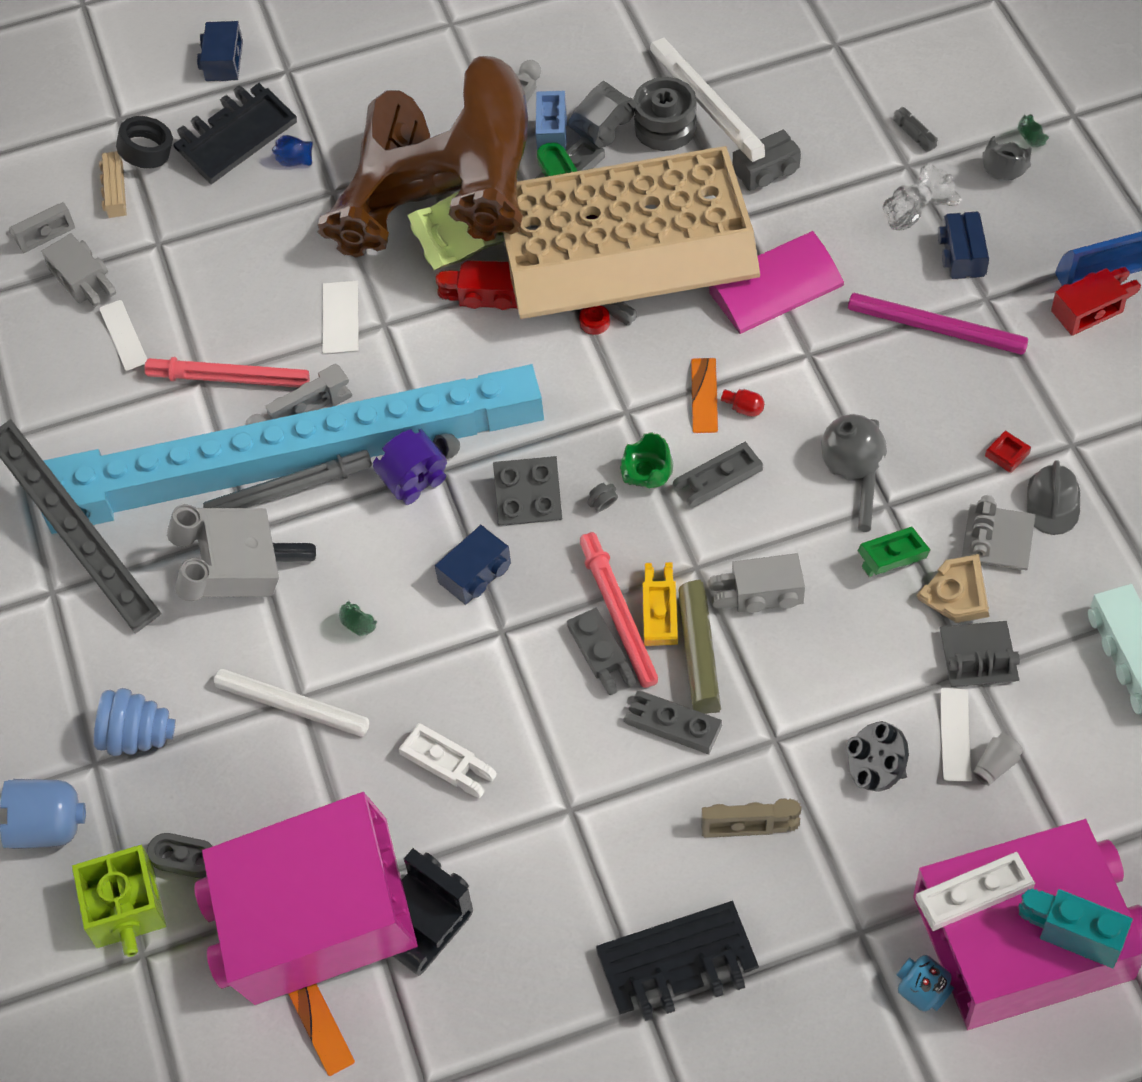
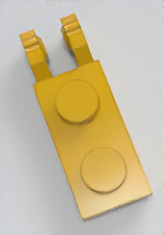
[643,562,678,646]

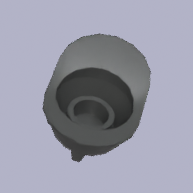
[1027,460,1080,535]

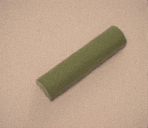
[678,579,721,714]

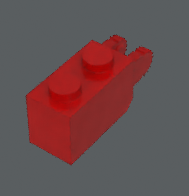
[435,260,518,310]

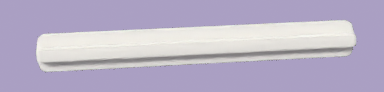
[214,669,370,737]

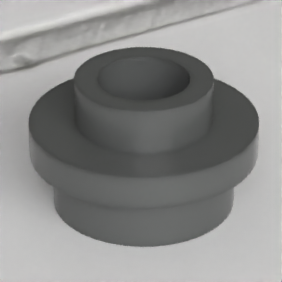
[587,483,618,512]

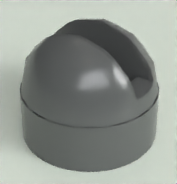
[433,433,460,459]

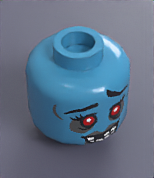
[896,955,954,1012]

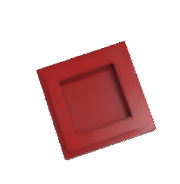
[985,430,1031,473]

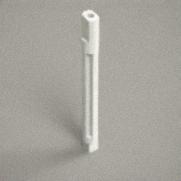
[650,38,765,162]

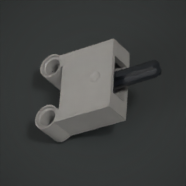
[167,504,316,601]

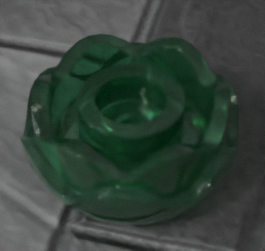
[1017,114,1049,147]
[339,601,378,636]

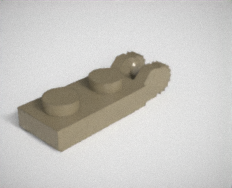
[701,798,802,838]

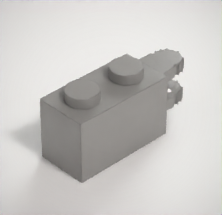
[41,233,116,307]
[707,553,805,613]

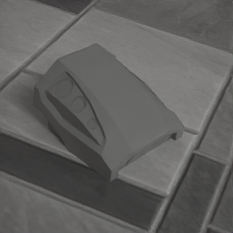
[567,81,637,149]

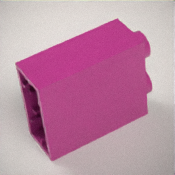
[194,791,418,1005]
[913,819,1142,1031]

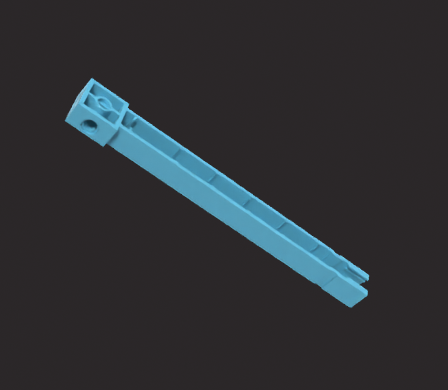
[41,364,544,534]

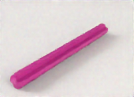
[848,292,1028,355]

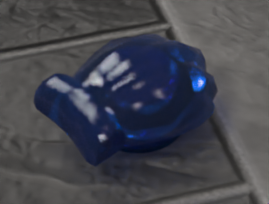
[272,135,313,167]

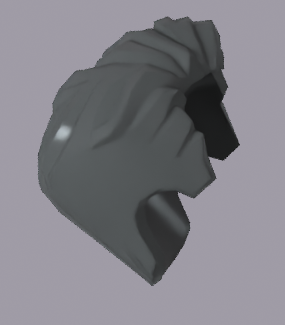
[982,136,1032,180]

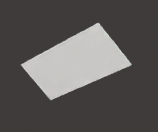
[322,281,359,354]

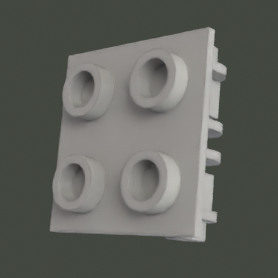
[962,495,1036,570]

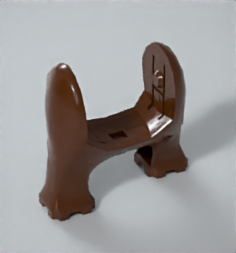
[317,56,528,258]

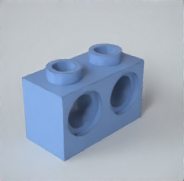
[536,91,567,150]

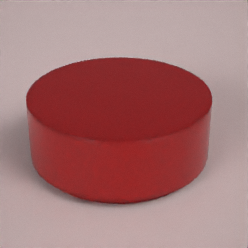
[579,305,610,335]

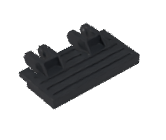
[173,83,297,185]
[596,900,759,1021]

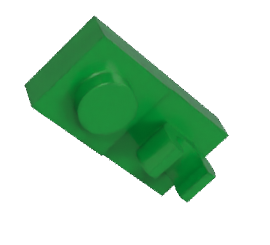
[857,526,931,577]

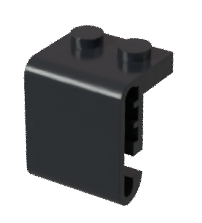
[393,848,473,976]

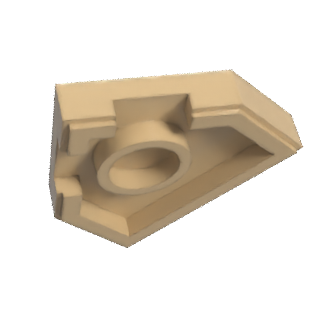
[917,554,990,623]

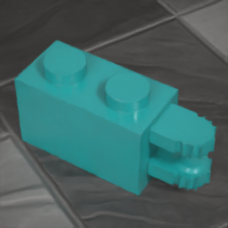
[1018,888,1133,969]

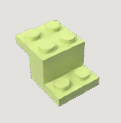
[407,191,504,270]

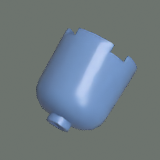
[0,779,86,849]

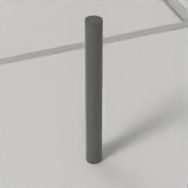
[858,419,879,532]

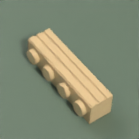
[99,151,127,218]

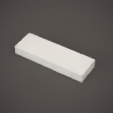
[915,852,1035,931]

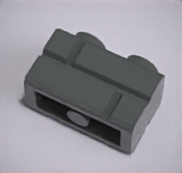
[732,129,801,191]

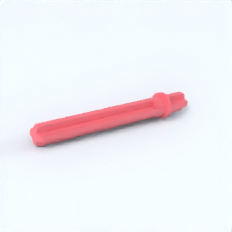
[144,357,310,387]
[580,532,658,688]

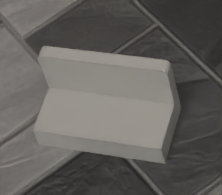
[9,202,75,254]

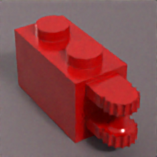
[1051,267,1141,336]

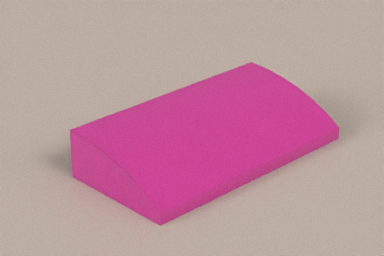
[709,231,844,334]

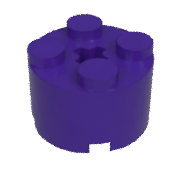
[373,429,447,505]

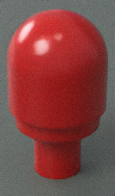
[721,389,765,417]

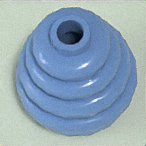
[94,688,176,756]

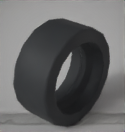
[116,116,173,168]

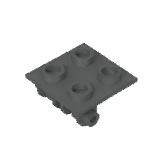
[493,456,562,526]
[939,621,1020,687]

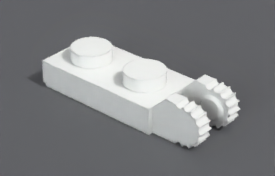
[399,723,497,798]

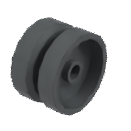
[633,77,697,151]

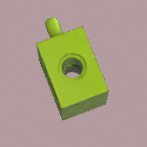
[72,844,166,957]

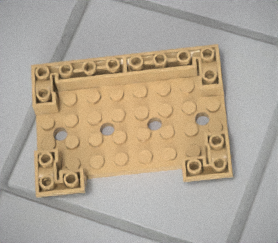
[502,146,760,319]

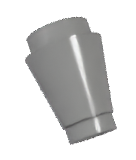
[973,733,1023,786]

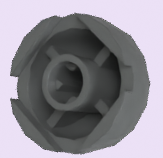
[821,414,887,480]

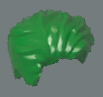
[620,432,673,489]

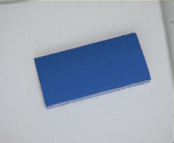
[1055,231,1142,286]

